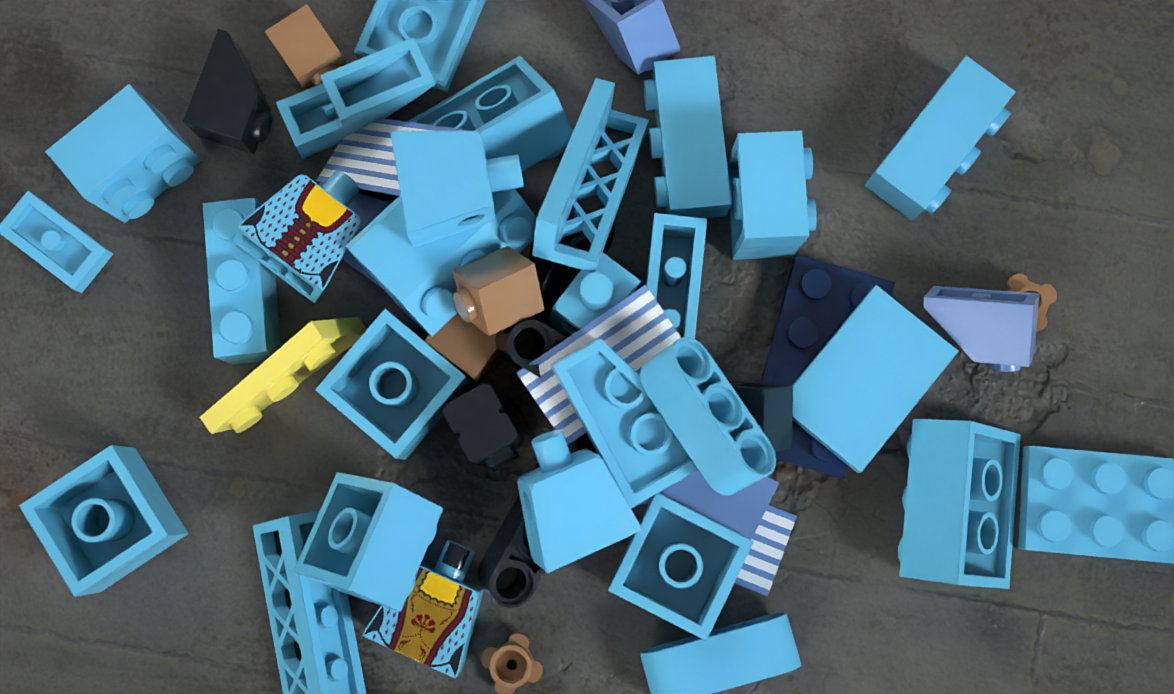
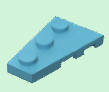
[550,339,698,508]

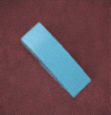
[276,37,435,159]

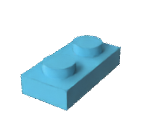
[0,191,114,293]

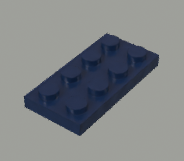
[760,255,895,479]

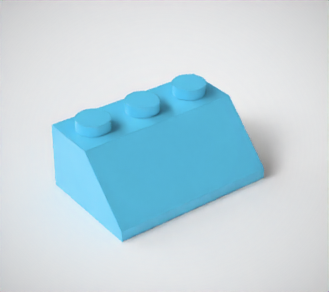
[407,56,573,172]
[345,189,537,336]
[898,419,1021,589]

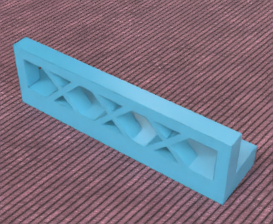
[532,78,649,273]
[253,510,366,694]

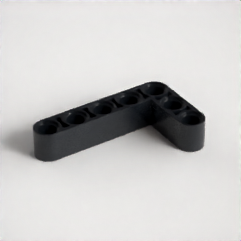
[478,319,598,608]

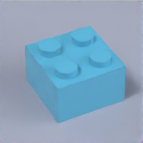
[45,84,202,223]
[727,131,817,260]
[315,309,472,460]
[19,445,189,597]
[293,472,443,612]
[607,493,754,641]

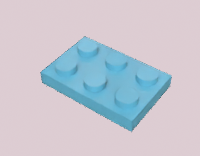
[1018,446,1174,564]

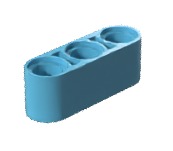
[640,337,776,496]
[639,612,802,694]

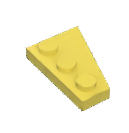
[200,317,367,434]

